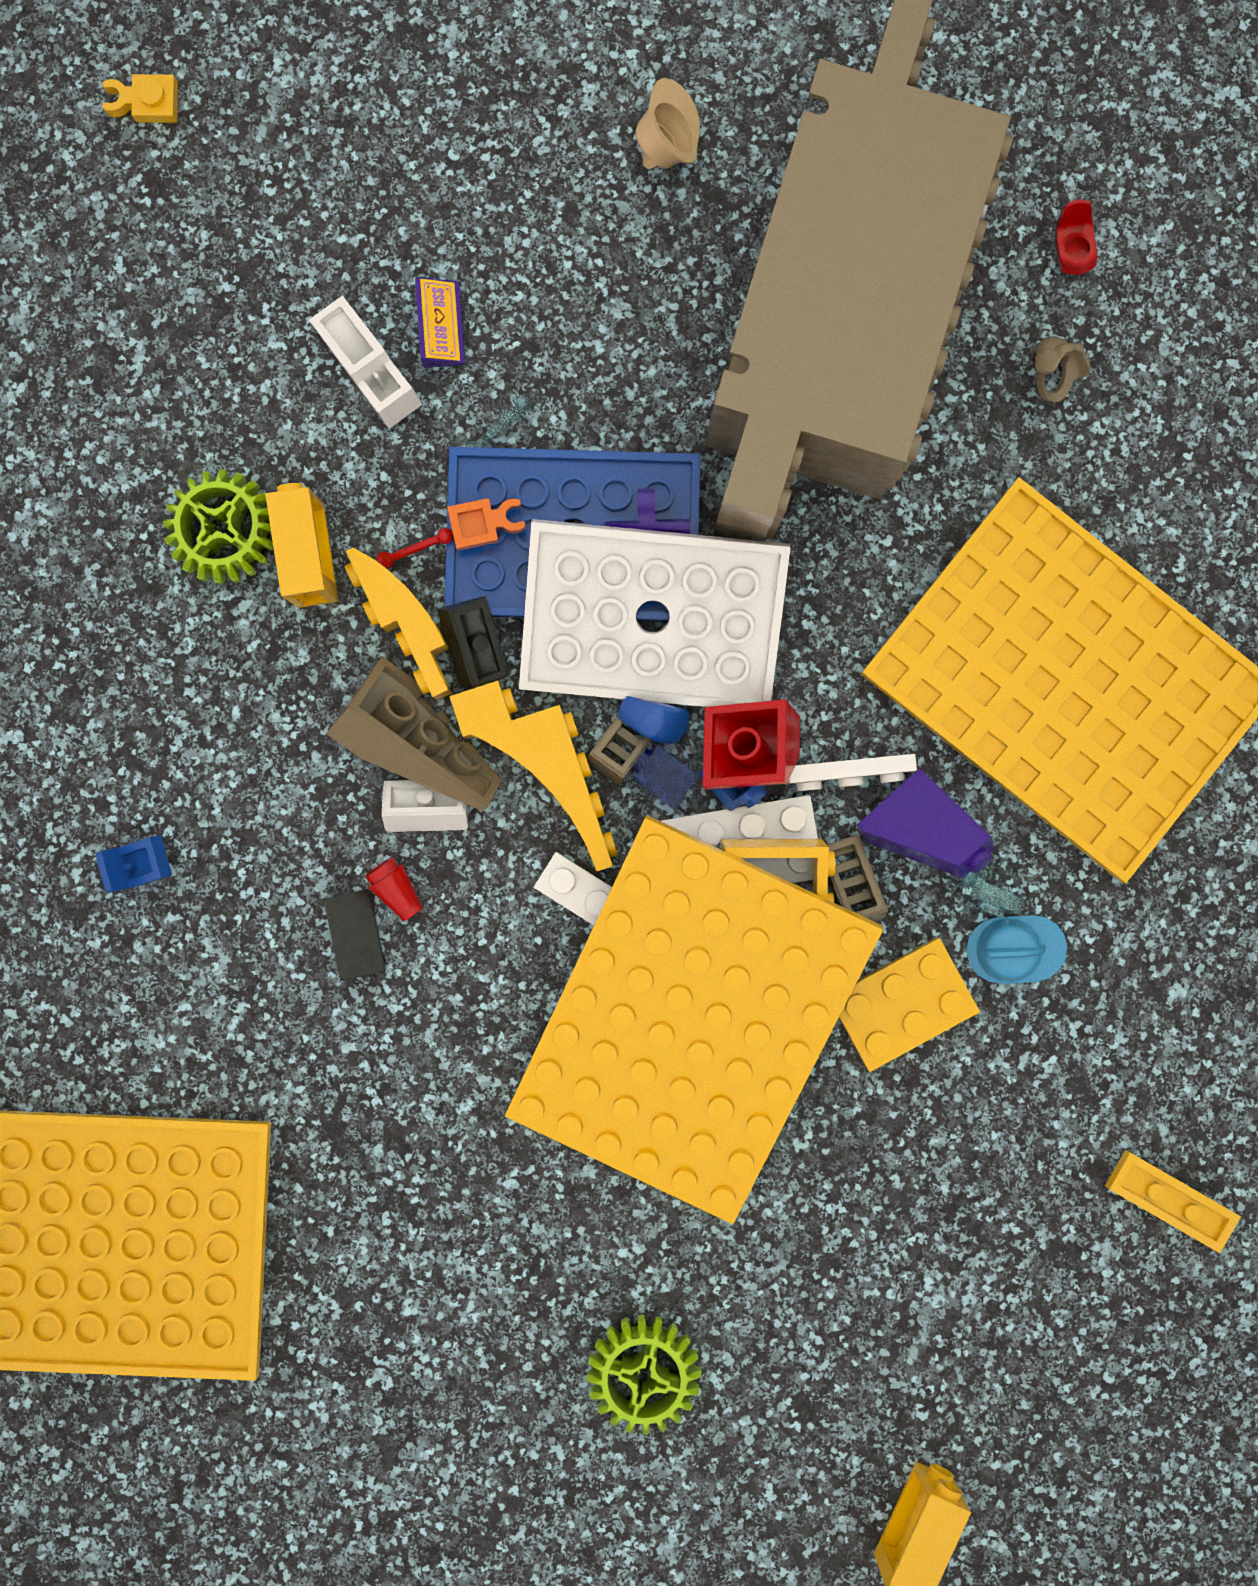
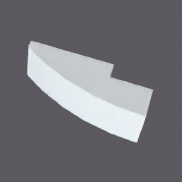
[309,296,422,429]

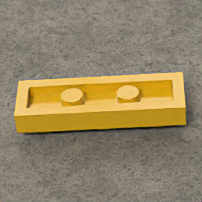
[1105,1150,1241,1253]

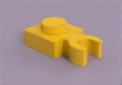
[102,74,178,123]

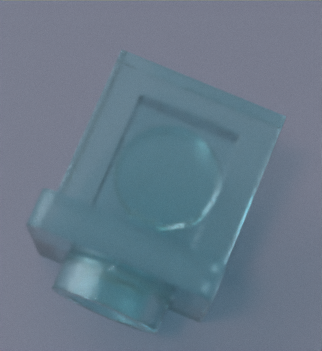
[961,858,1024,918]

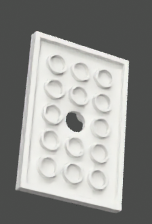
[519,519,790,707]

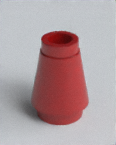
[365,857,423,922]

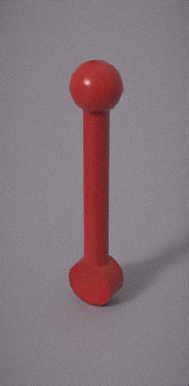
[376,528,454,569]

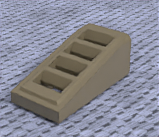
[587,715,653,786]
[827,834,888,922]

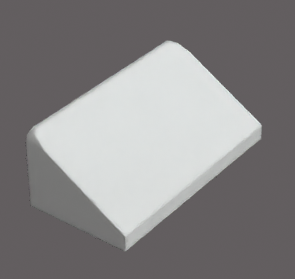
[381,780,469,832]

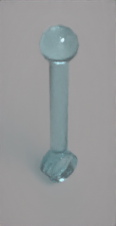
[465,394,533,447]

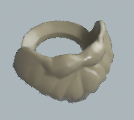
[1032,336,1091,403]

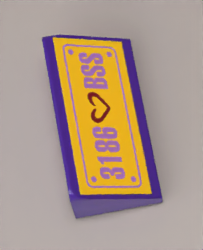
[415,277,466,368]

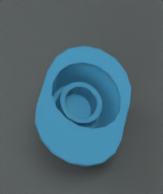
[966,915,1067,984]

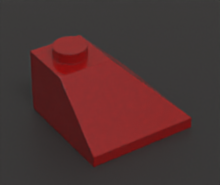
[702,699,800,790]

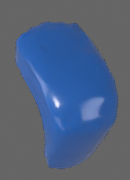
[618,696,690,744]

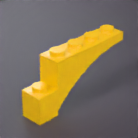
[449,681,618,871]

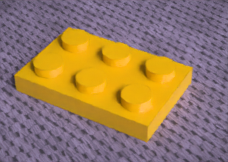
[839,937,980,1072]

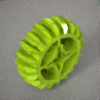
[163,470,274,584]
[586,1314,701,1436]

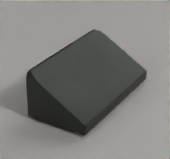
[437,596,509,690]
[324,889,386,981]

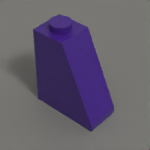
[857,768,994,878]

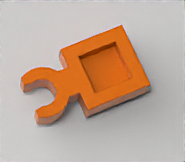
[447,498,526,551]

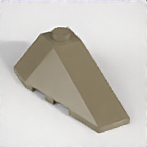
[326,656,502,811]

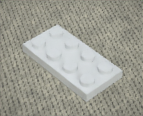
[661,795,818,883]

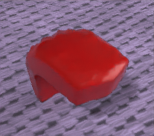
[1055,199,1097,275]

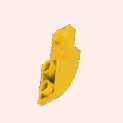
[345,547,452,700]

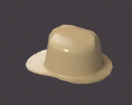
[635,78,700,169]

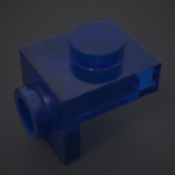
[632,745,699,810]

